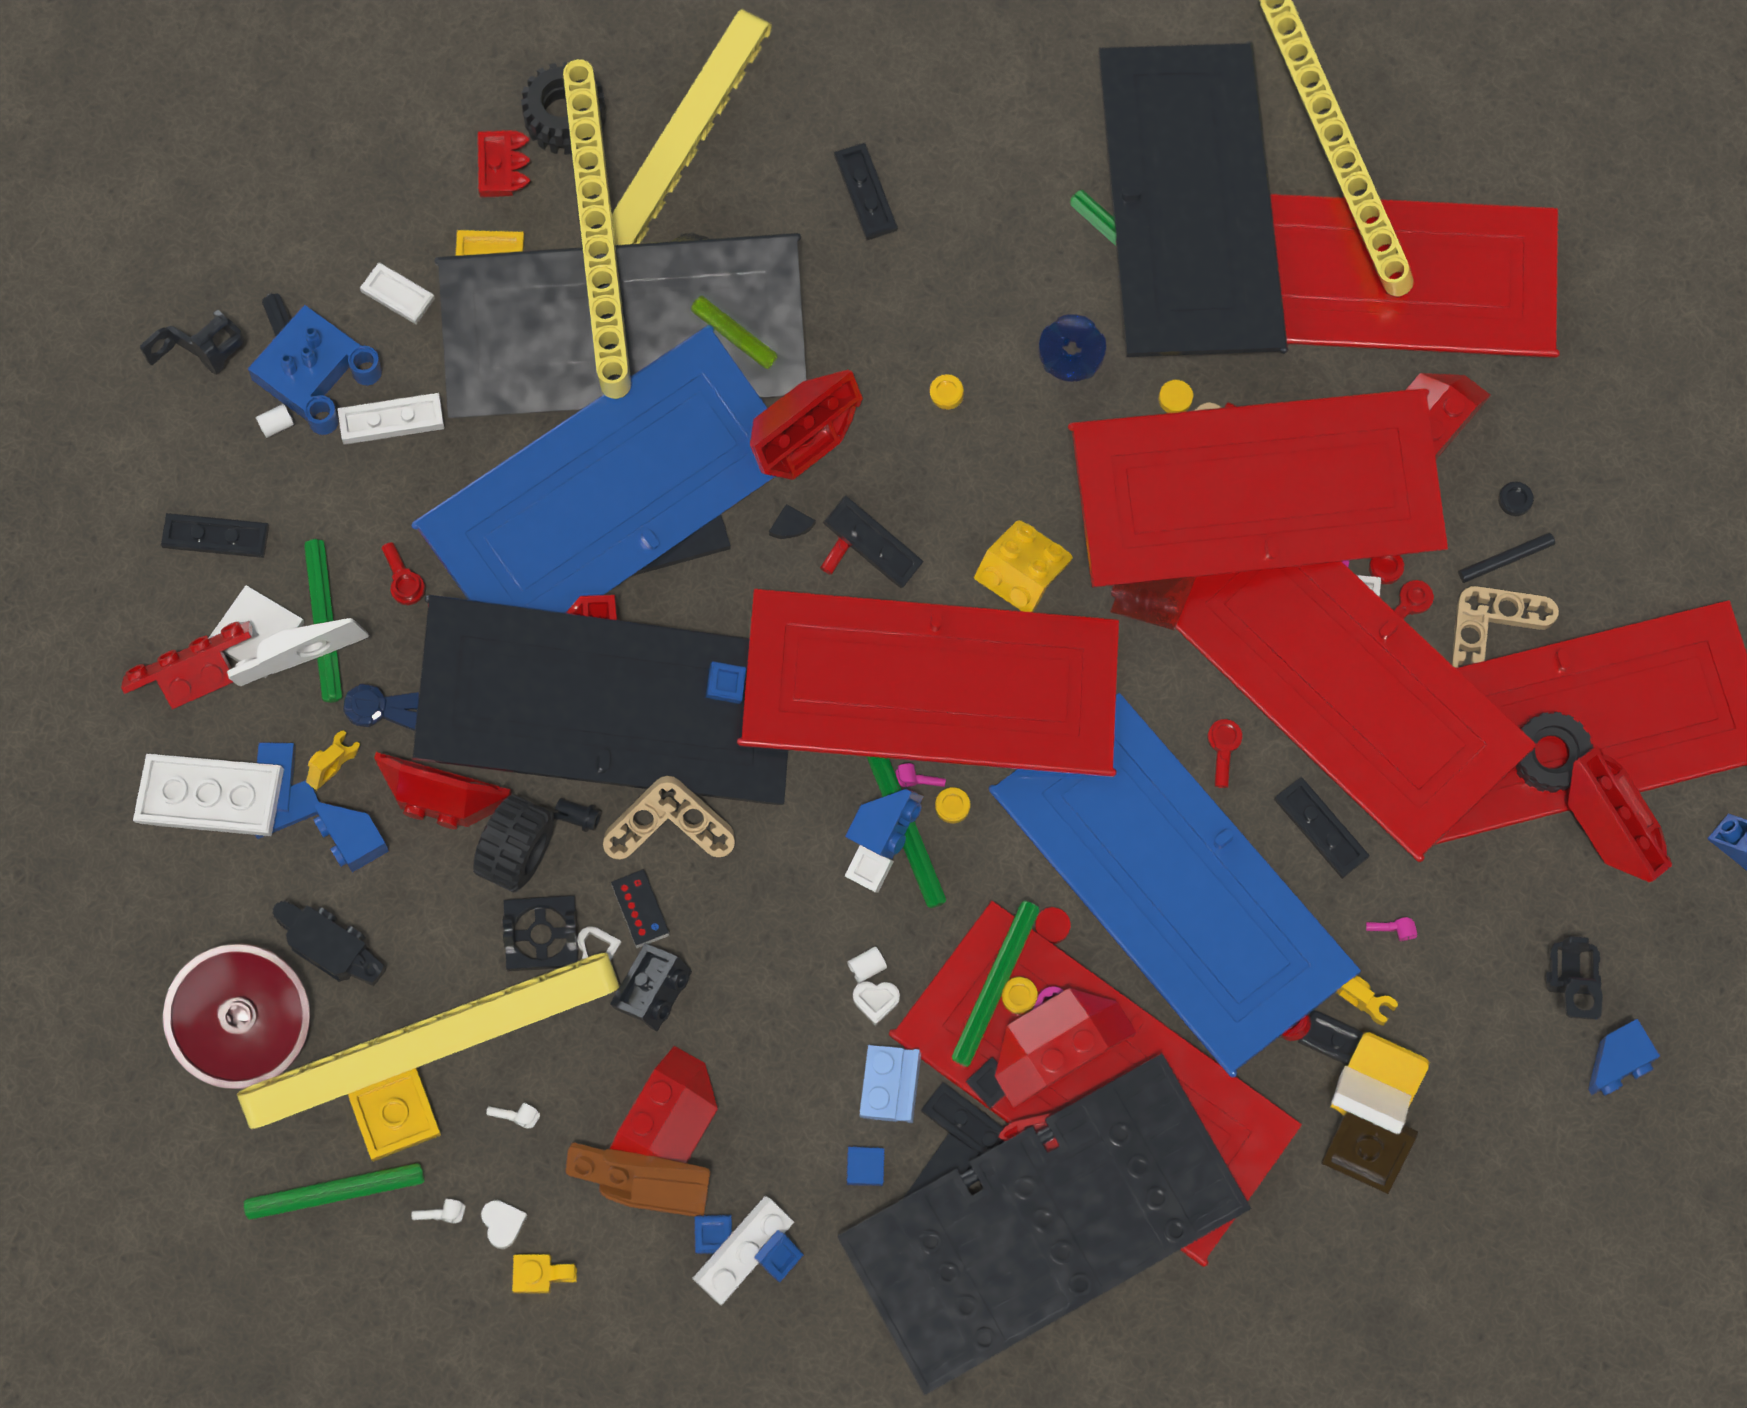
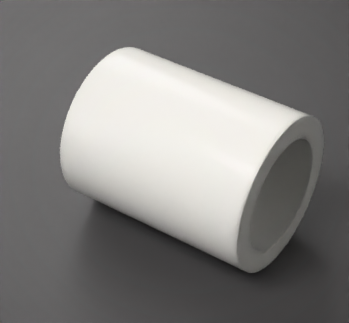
[256,404,294,438]
[847,946,887,983]

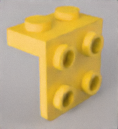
[973,520,1072,612]
[1330,1032,1429,1115]

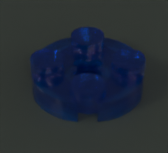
[1038,314,1106,382]

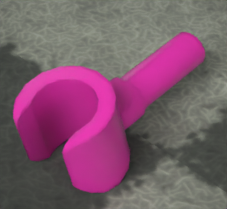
[896,763,946,787]
[1366,917,1417,941]

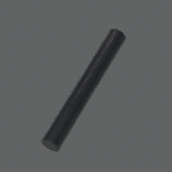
[1458,532,1555,583]

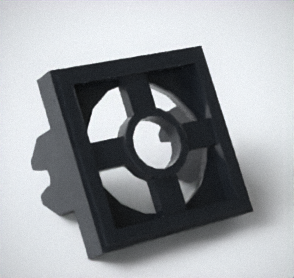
[502,896,578,972]

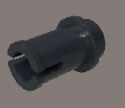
[554,798,601,832]

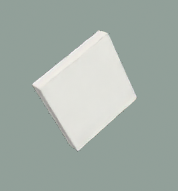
[209,585,305,678]
[1332,1066,1411,1134]

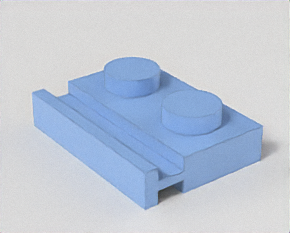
[859,1045,921,1123]

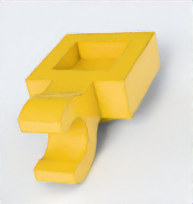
[306,730,360,791]
[1336,976,1398,1026]
[513,1255,577,1293]

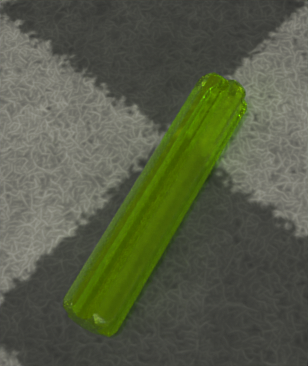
[691,296,778,369]

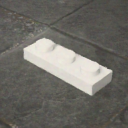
[337,393,445,445]
[693,1196,794,1305]

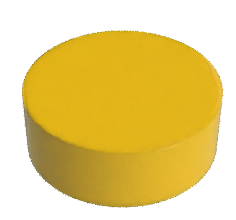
[930,374,964,409]
[1159,380,1193,413]
[935,787,970,824]
[1002,977,1038,1014]

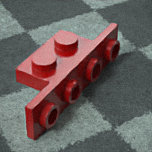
[121,621,253,709]

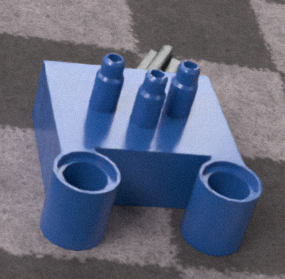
[248,293,382,435]

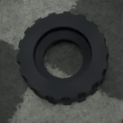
[1516,712,1593,793]

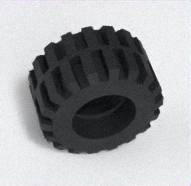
[521,62,606,155]
[473,794,554,893]

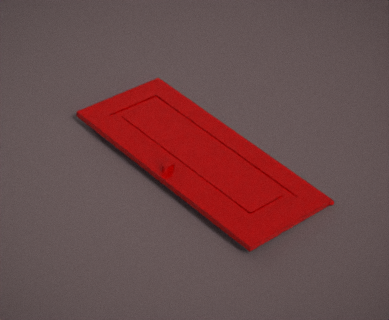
[1271,194,1560,358]
[1068,388,1448,588]
[1153,561,1537,862]
[737,589,1119,777]
[1435,600,1747,845]
[889,901,1302,1267]

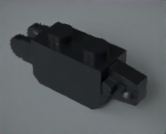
[272,901,386,986]

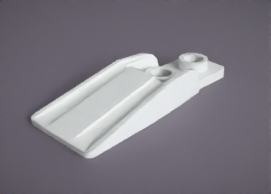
[227,618,369,686]

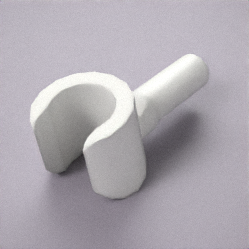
[487,1103,540,1129]
[412,1199,465,1223]

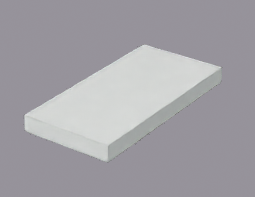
[133,754,284,836]

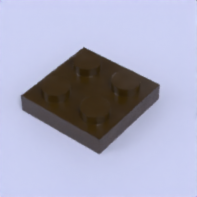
[1322,1111,1418,1194]

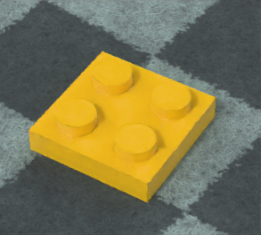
[348,1068,441,1162]

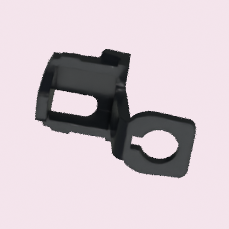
[140,310,244,375]
[1546,936,1603,1020]

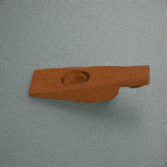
[566,1143,711,1217]

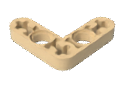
[1451,586,1559,668]
[603,776,735,859]

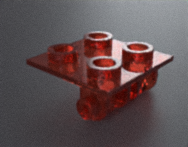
[1110,577,1196,630]

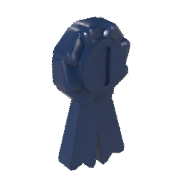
[343,684,419,731]

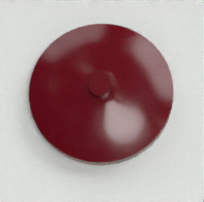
[163,943,310,1089]

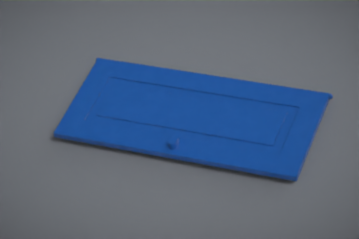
[412,325,776,613]
[989,693,1361,1077]

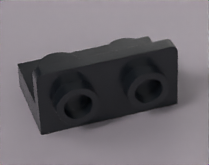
[610,943,692,1031]

